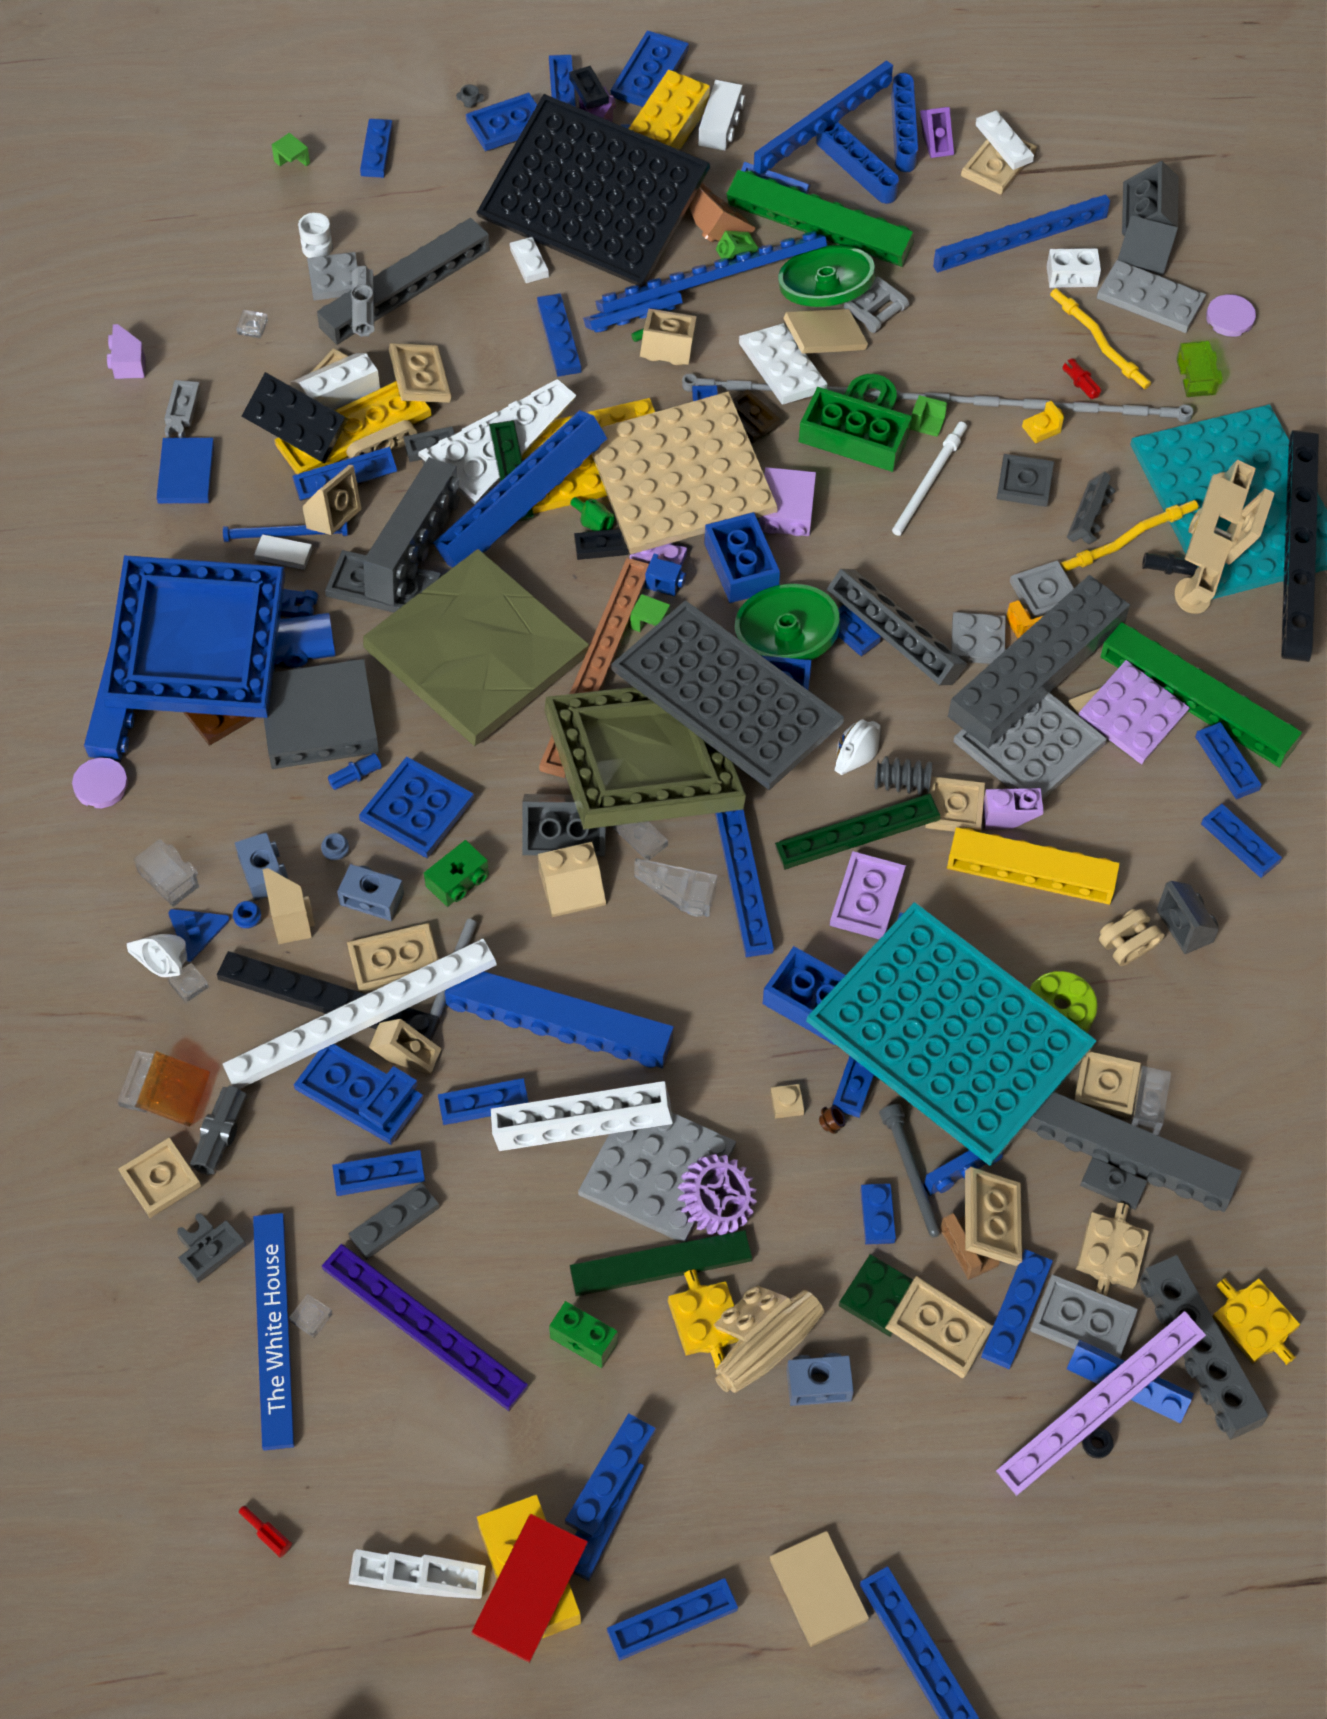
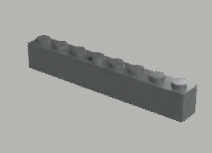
[317,217,490,345]
[1023,1092,1242,1212]

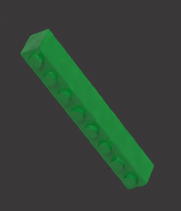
[726,170,914,267]
[1100,622,1302,768]

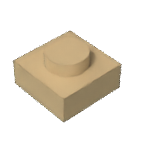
[770,1084,804,1119]

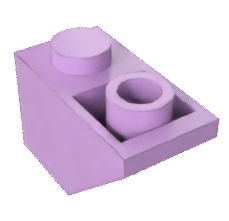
[107,324,145,379]
[983,788,1043,830]

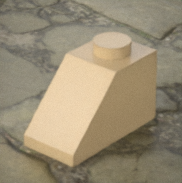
[369,1019,441,1074]

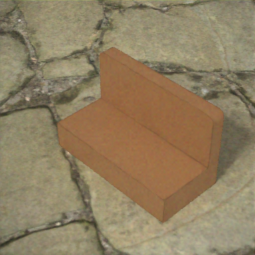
[940,1213,1000,1280]

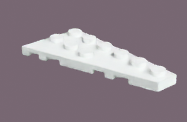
[418,379,576,505]

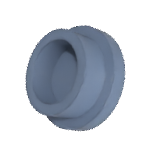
[321,833,349,860]

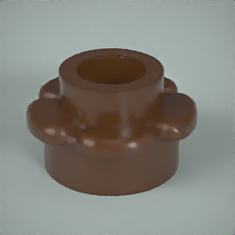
[819,1106,845,1134]

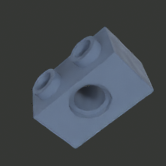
[235,833,288,901]
[337,864,404,921]
[786,1353,853,1406]

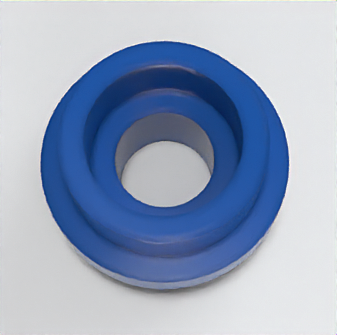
[233,901,261,928]

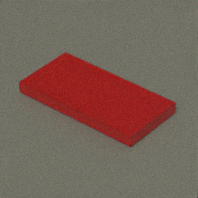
[471,1513,588,1663]

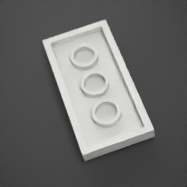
[739,323,827,405]

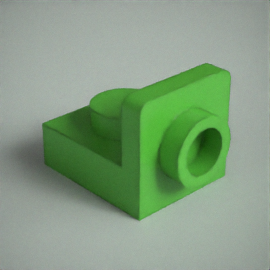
[716,231,758,260]

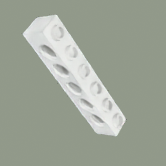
[491,1081,673,1151]

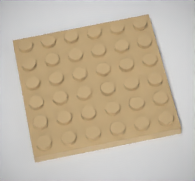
[591,391,777,555]

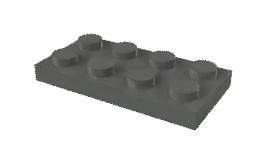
[325,550,441,613]

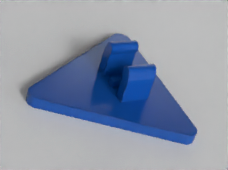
[168,909,230,962]

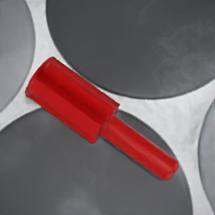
[239,1506,293,1558]

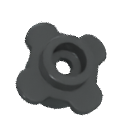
[456,84,484,108]

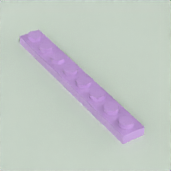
[996,1311,1206,1497]

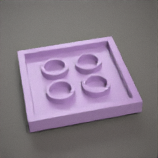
[1078,660,1189,765]

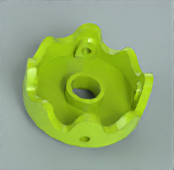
[1029,971,1098,1033]

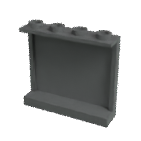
[264,659,379,769]

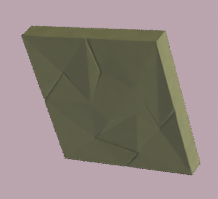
[363,549,589,746]
[544,687,746,829]

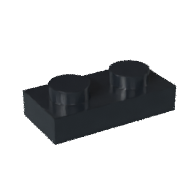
[569,65,609,110]
[574,529,628,560]

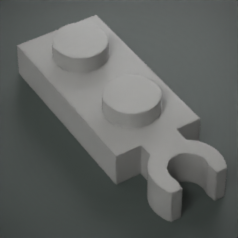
[164,380,201,438]

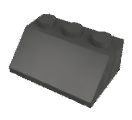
[1122,161,1179,236]
[522,794,606,856]

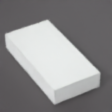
[254,534,312,570]

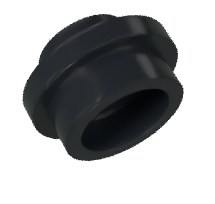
[1082,1427,1113,1459]

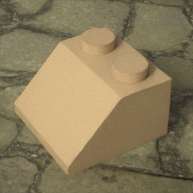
[640,308,697,365]
[302,465,362,535]
[538,842,606,917]
[262,868,315,945]

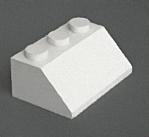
[290,353,380,410]

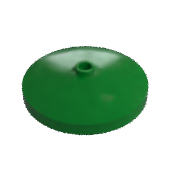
[778,245,876,307]
[735,584,840,660]

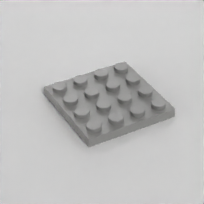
[953,693,1107,800]
[578,1113,736,1243]

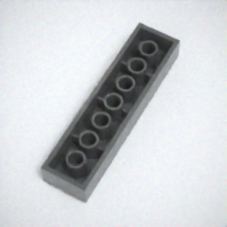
[948,575,1130,748]

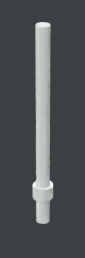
[892,422,967,536]

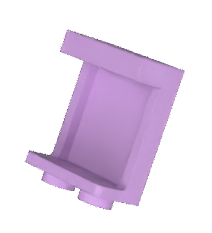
[759,467,816,536]

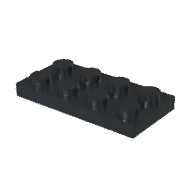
[241,372,349,464]

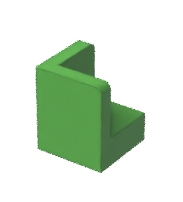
[271,133,310,166]
[910,395,947,437]
[631,594,670,632]

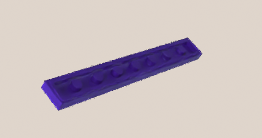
[322,1243,528,1411]

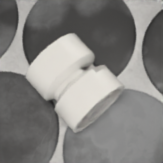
[298,213,333,258]

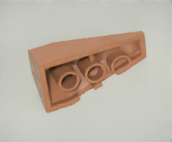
[689,183,756,242]

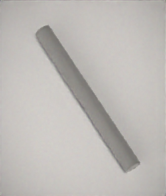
[429,919,477,1019]

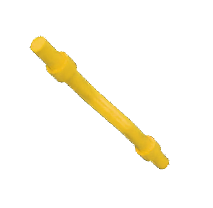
[1050,288,1151,389]
[1060,500,1198,572]

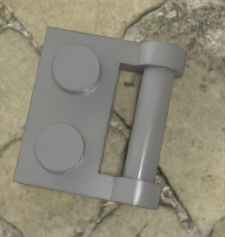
[844,276,909,333]

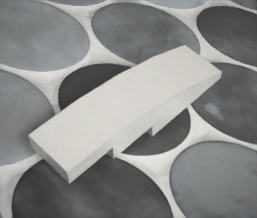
[349,1549,486,1599]

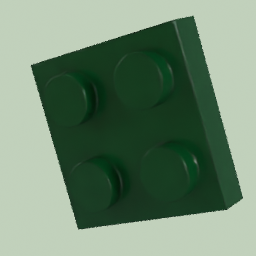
[839,1254,913,1337]

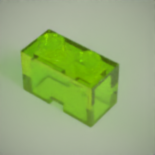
[1176,341,1222,397]

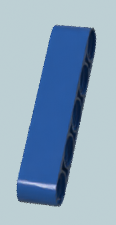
[891,73,918,172]
[816,122,899,204]

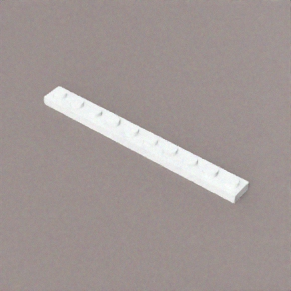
[223,939,497,1089]

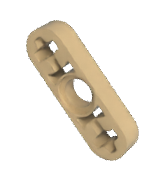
[346,420,417,458]

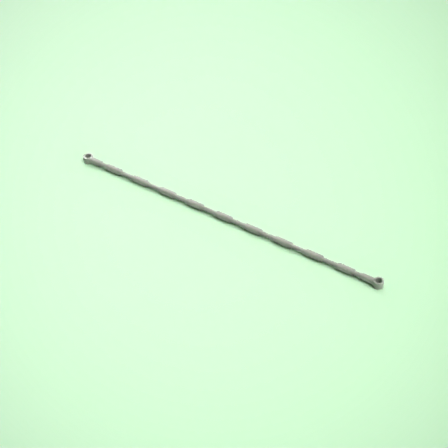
[682,374,1193,423]

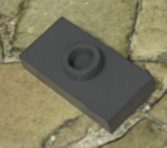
[1080,1157,1147,1210]

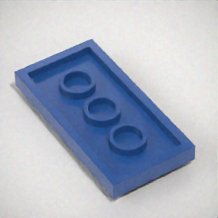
[610,30,689,107]
[294,1044,424,1145]

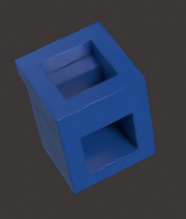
[645,553,686,597]

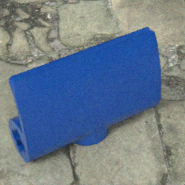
[274,613,336,668]

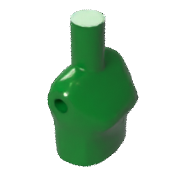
[570,497,614,531]

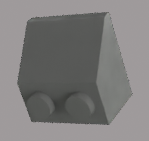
[1157,881,1219,954]

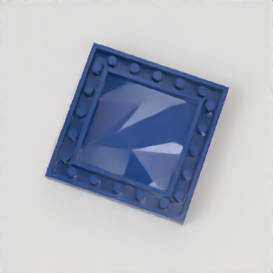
[102,555,285,718]

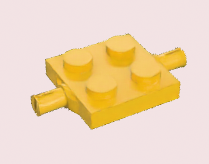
[667,1269,739,1369]
[1212,1278,1300,1366]

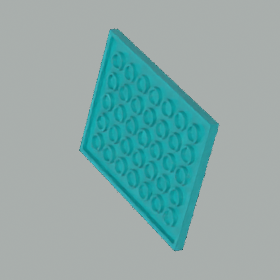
[1130,404,1327,599]
[806,902,1096,1166]

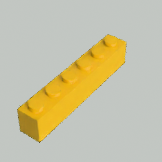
[947,827,1120,905]

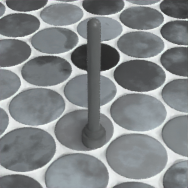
[879,1104,940,1237]

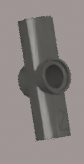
[190,1086,247,1175]

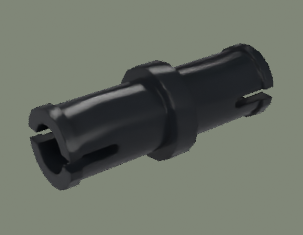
[1142,552,1197,576]

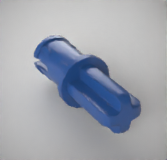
[328,753,382,790]

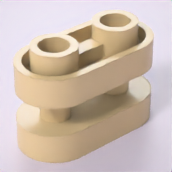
[1099,909,1164,966]

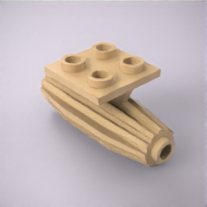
[714,1285,824,1393]

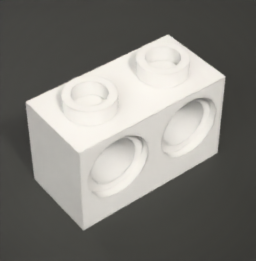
[1047,248,1101,288]

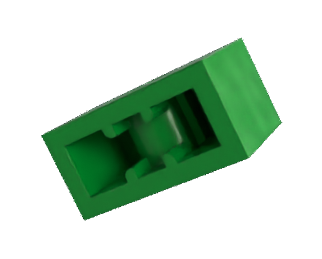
[424,840,489,907]
[549,1301,618,1368]

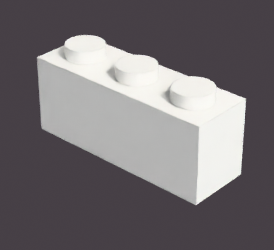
[698,80,745,151]

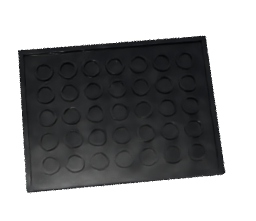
[476,94,710,287]

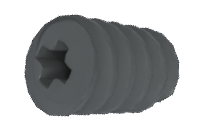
[874,756,932,795]

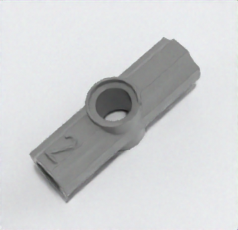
[351,266,375,337]

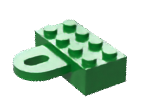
[798,374,912,472]

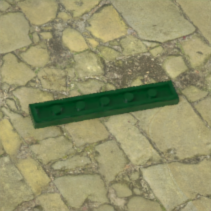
[775,793,940,870]
[570,1230,752,1296]

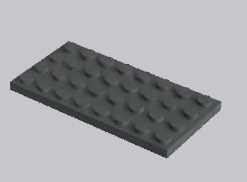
[611,600,844,790]

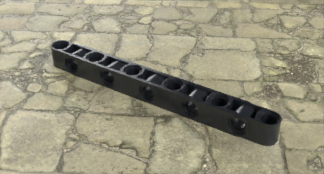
[1281,430,1319,662]

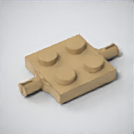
[1076,1203,1149,1296]

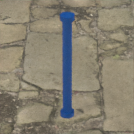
[223,522,348,542]

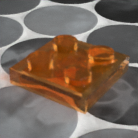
[135,1051,210,1127]

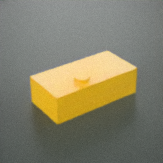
[477,1494,581,1639]

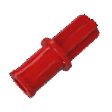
[1062,358,1102,400]

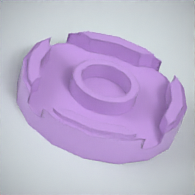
[1206,294,1256,337]
[72,758,128,809]

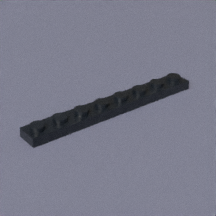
[216,951,440,1041]

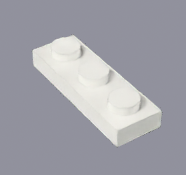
[976,111,1034,170]

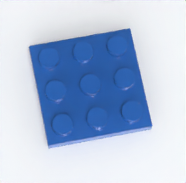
[359,756,474,859]

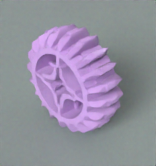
[678,1154,757,1235]

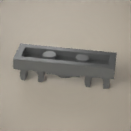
[1067,471,1115,544]

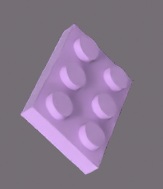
[830,851,906,939]

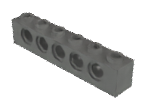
[826,569,967,686]
[1140,1255,1268,1440]

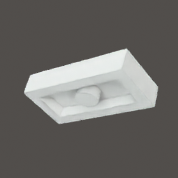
[510,237,549,283]

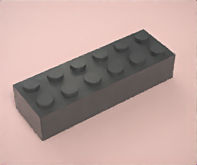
[363,457,460,606]

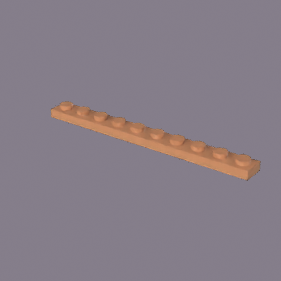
[539,558,649,778]

